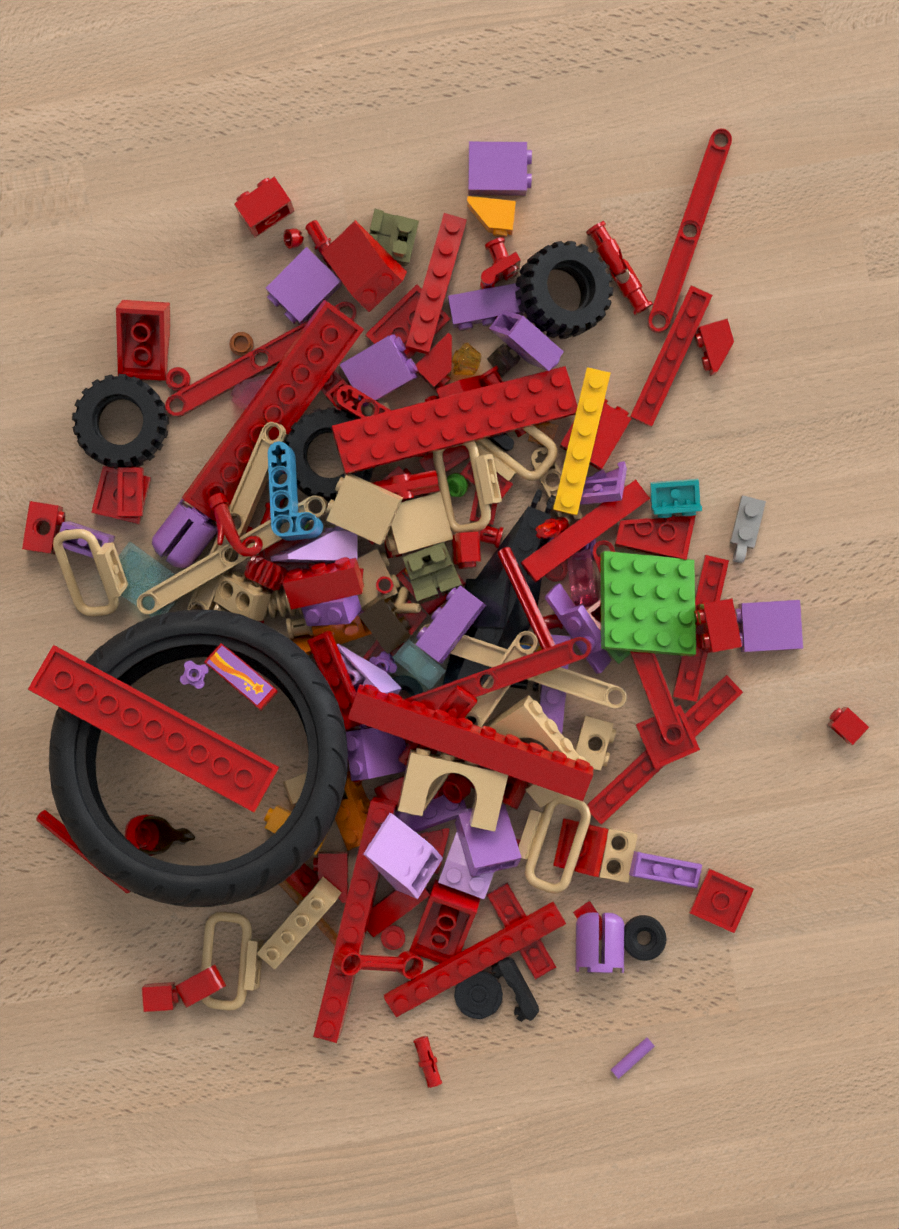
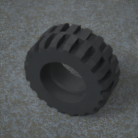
[515,241,613,339]
[72,374,169,469]
[283,407,375,501]

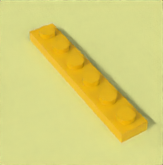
[553,367,611,516]

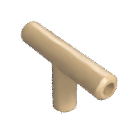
[395,587,421,613]

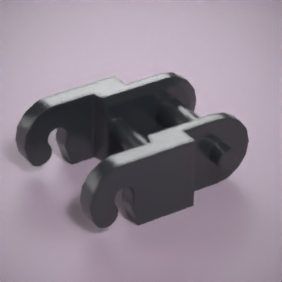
[488,433,514,451]

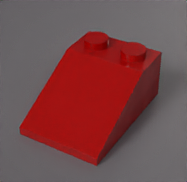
[322,220,407,312]
[116,300,170,381]
[409,879,481,963]

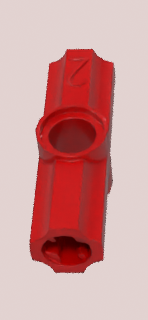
[372,470,440,501]

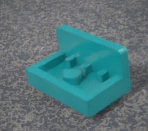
[650,479,702,518]

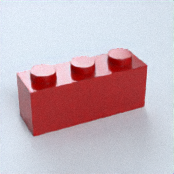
[283,557,364,610]

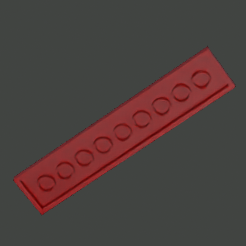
[182,300,364,522]
[331,366,578,475]
[28,645,279,813]

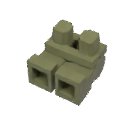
[369,209,419,266]
[403,542,463,605]

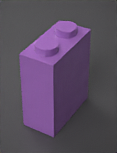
[468,141,532,196]
[266,247,342,324]
[489,309,564,371]
[340,334,418,407]
[735,600,803,652]
[346,727,406,781]
[455,804,522,877]

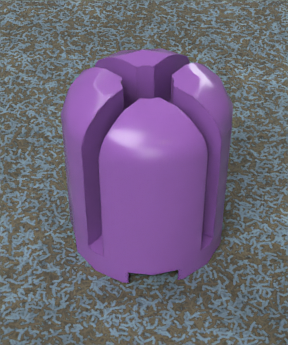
[152,498,217,568]
[575,913,624,973]

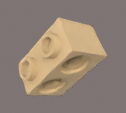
[213,571,271,621]
[599,827,638,883]

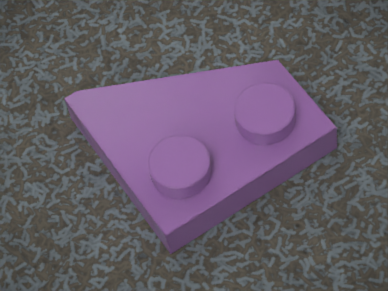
[580,461,627,505]

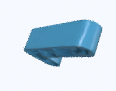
[268,441,323,541]

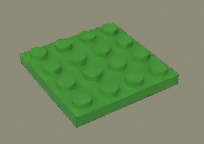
[601,551,696,656]

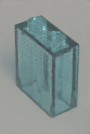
[392,639,446,690]

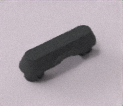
[491,957,539,1022]

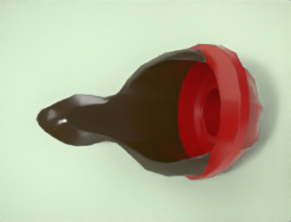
[125,814,195,856]

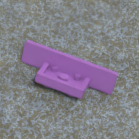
[545,584,611,674]

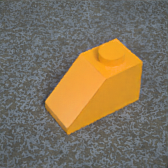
[467,196,516,238]

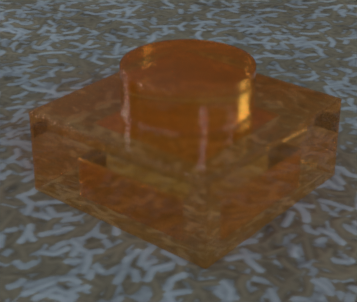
[528,422,558,448]

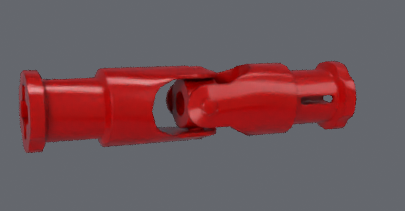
[586,221,653,315]

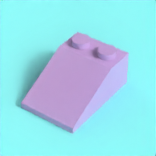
[271,526,357,563]
[438,831,494,899]

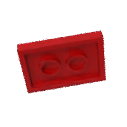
[365,284,451,359]

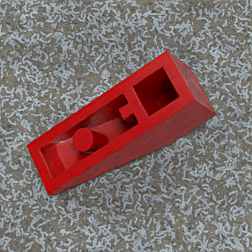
[367,887,430,938]

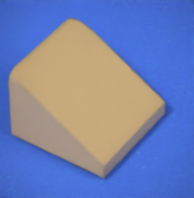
[283,773,307,805]

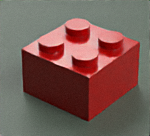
[234,176,294,238]
[694,598,742,653]

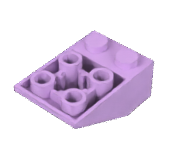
[336,644,402,729]
[364,813,443,899]

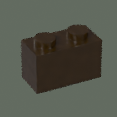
[358,593,412,654]

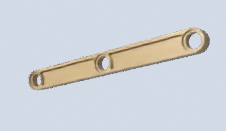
[187,422,286,610]
[137,496,328,614]
[419,624,627,709]
[408,631,538,815]

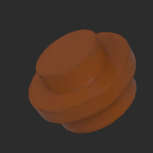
[229,332,254,356]

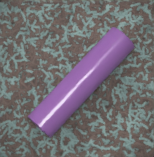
[611,1037,655,1079]

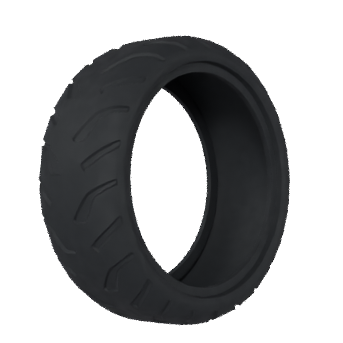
[49,610,348,907]

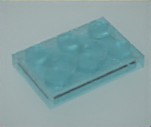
[101,541,178,617]

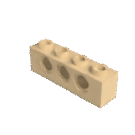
[256,877,342,970]

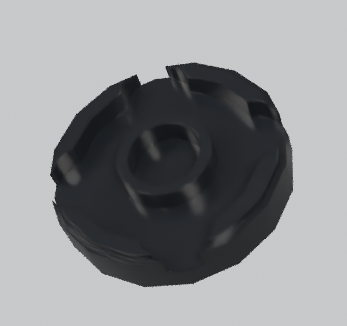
[454,970,503,1019]

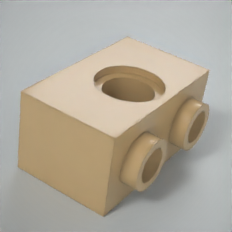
[575,716,616,771]

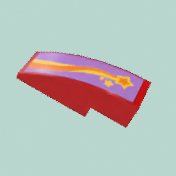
[204,643,278,711]

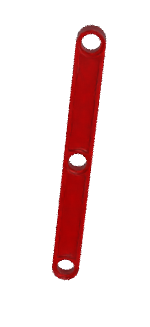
[647,128,732,333]
[165,301,357,417]
[592,540,685,745]
[404,637,592,711]

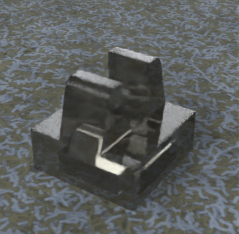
[487,344,521,378]

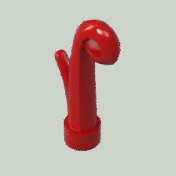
[207,493,263,557]

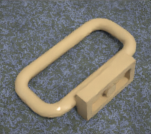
[475,426,558,481]
[433,441,502,533]
[53,529,128,617]
[519,795,591,894]
[201,912,264,1011]

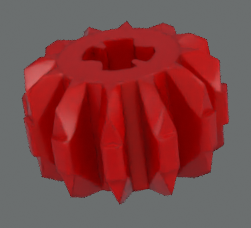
[244,555,287,590]

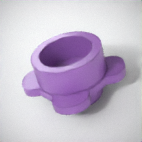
[369,651,397,673]
[180,660,209,689]

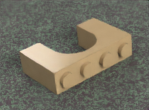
[484,695,586,808]
[397,747,508,831]

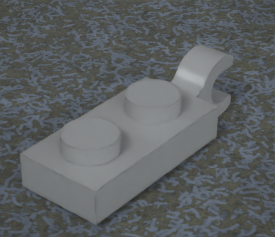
[730,495,766,563]

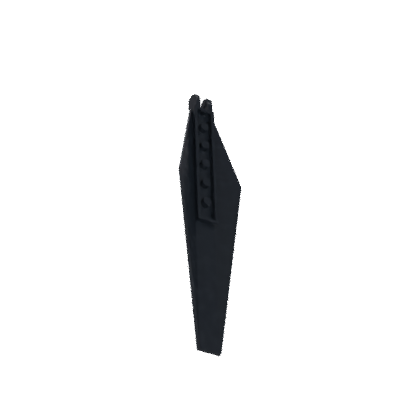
[437,489,556,752]

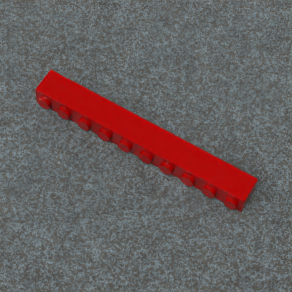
[347,684,593,802]
[313,796,398,1043]

